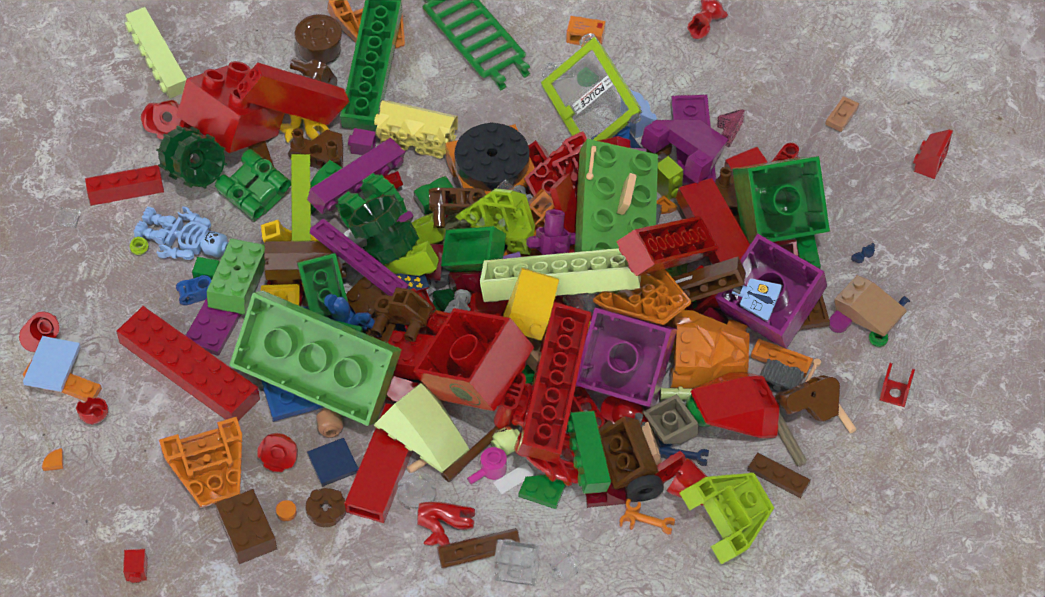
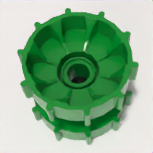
[336,173,408,242]

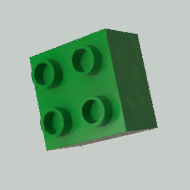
[732,156,830,244]

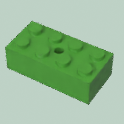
[207,238,265,314]

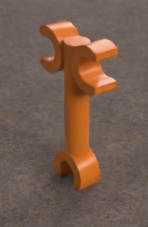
[620,499,675,535]

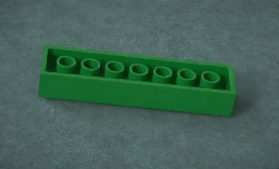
[340,0,403,132]

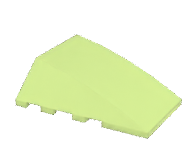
[374,383,469,473]

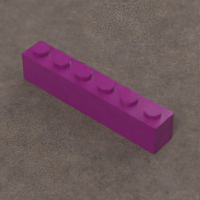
[307,137,405,215]

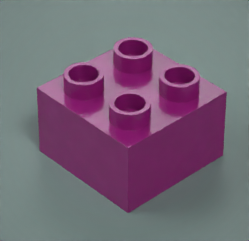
[715,234,828,349]
[576,308,677,407]

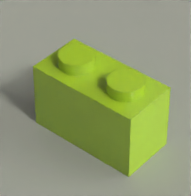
[657,156,683,200]

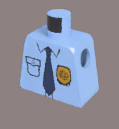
[732,279,782,322]

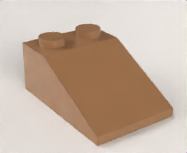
[834,275,907,336]

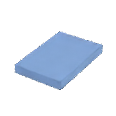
[23,336,80,392]

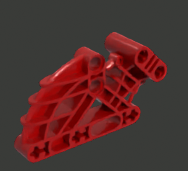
[494,373,611,486]

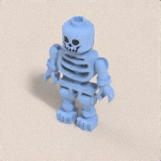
[134,206,229,260]

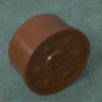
[295,14,342,63]

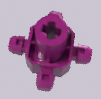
[526,209,576,255]

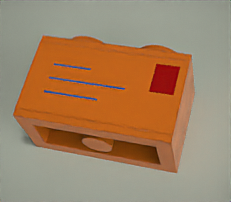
[566,16,606,46]

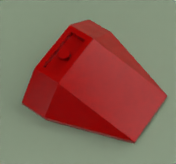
[690,372,780,438]

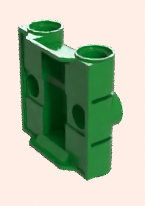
[215,149,291,222]

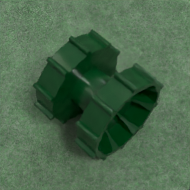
[156,125,227,189]
[347,194,419,265]

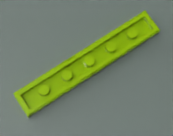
[291,154,311,241]

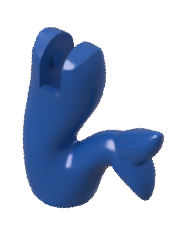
[324,294,375,329]

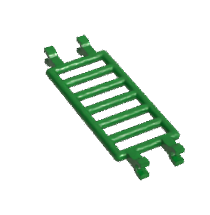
[422,0,530,91]

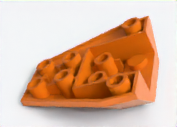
[593,269,691,325]

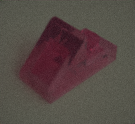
[717,109,745,147]

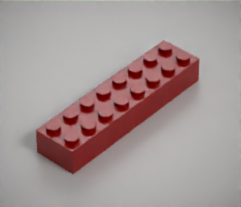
[616,216,719,276]
[517,302,591,463]
[116,306,260,421]

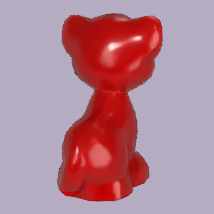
[687,0,728,40]

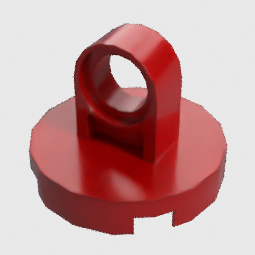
[257,433,298,472]

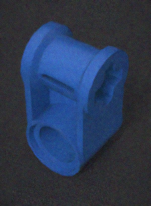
[176,275,211,305]

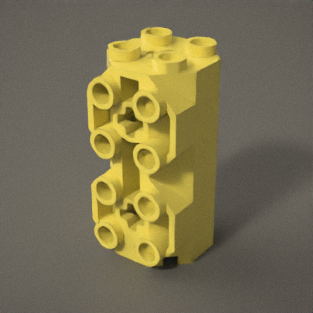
[374,100,458,159]

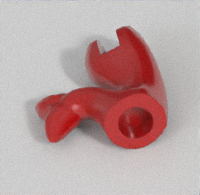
[418,502,475,546]

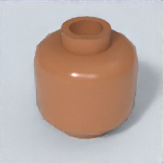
[316,408,343,438]

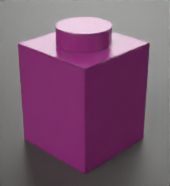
[348,128,377,155]

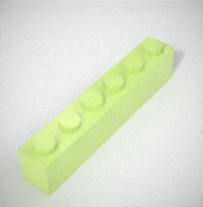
[125,7,186,99]

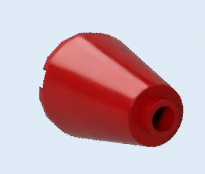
[667,458,708,506]

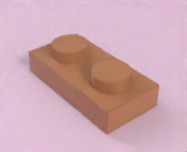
[825,96,859,132]

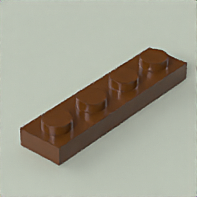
[437,528,521,568]

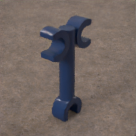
[658,438,709,466]

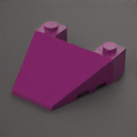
[640,120,728,184]

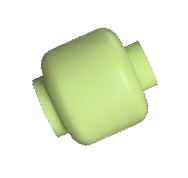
[491,426,520,456]

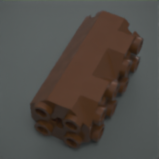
[264,240,347,285]

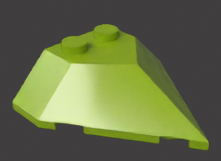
[455,189,535,254]

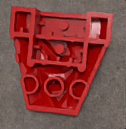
[524,131,587,209]

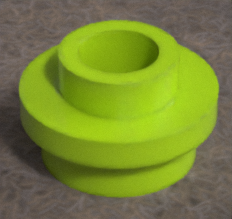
[130,237,149,255]

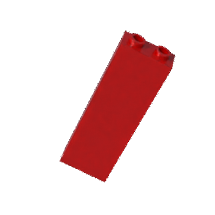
[237,62,349,125]
[676,178,750,265]
[345,403,413,523]

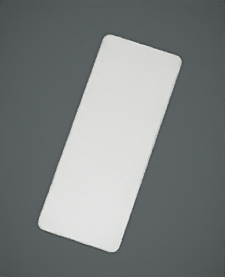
[493,463,535,494]

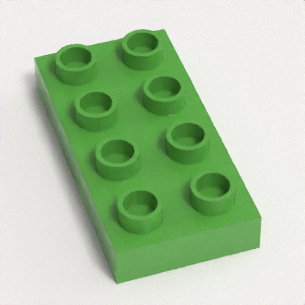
[575,139,658,252]
[229,290,402,426]

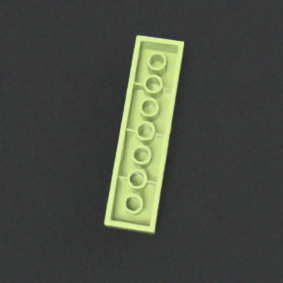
[480,248,641,302]

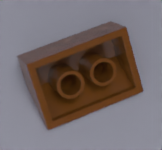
[599,416,659,489]

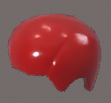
[76,397,109,425]

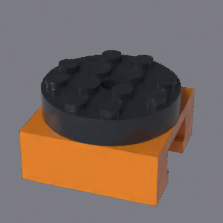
[445,122,535,202]

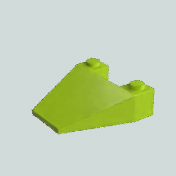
[384,213,446,276]
[680,473,774,564]

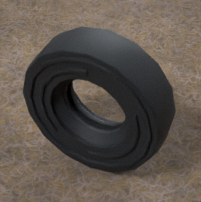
[627,475,664,501]

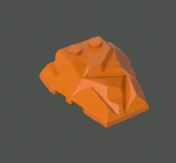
[670,310,750,389]
[159,416,242,508]

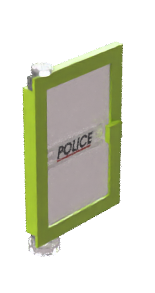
[541,33,642,141]

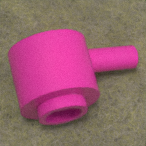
[467,447,507,485]

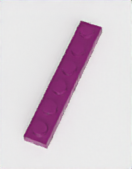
[310,219,409,296]

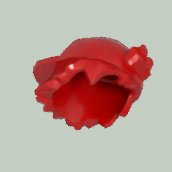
[601,396,648,425]

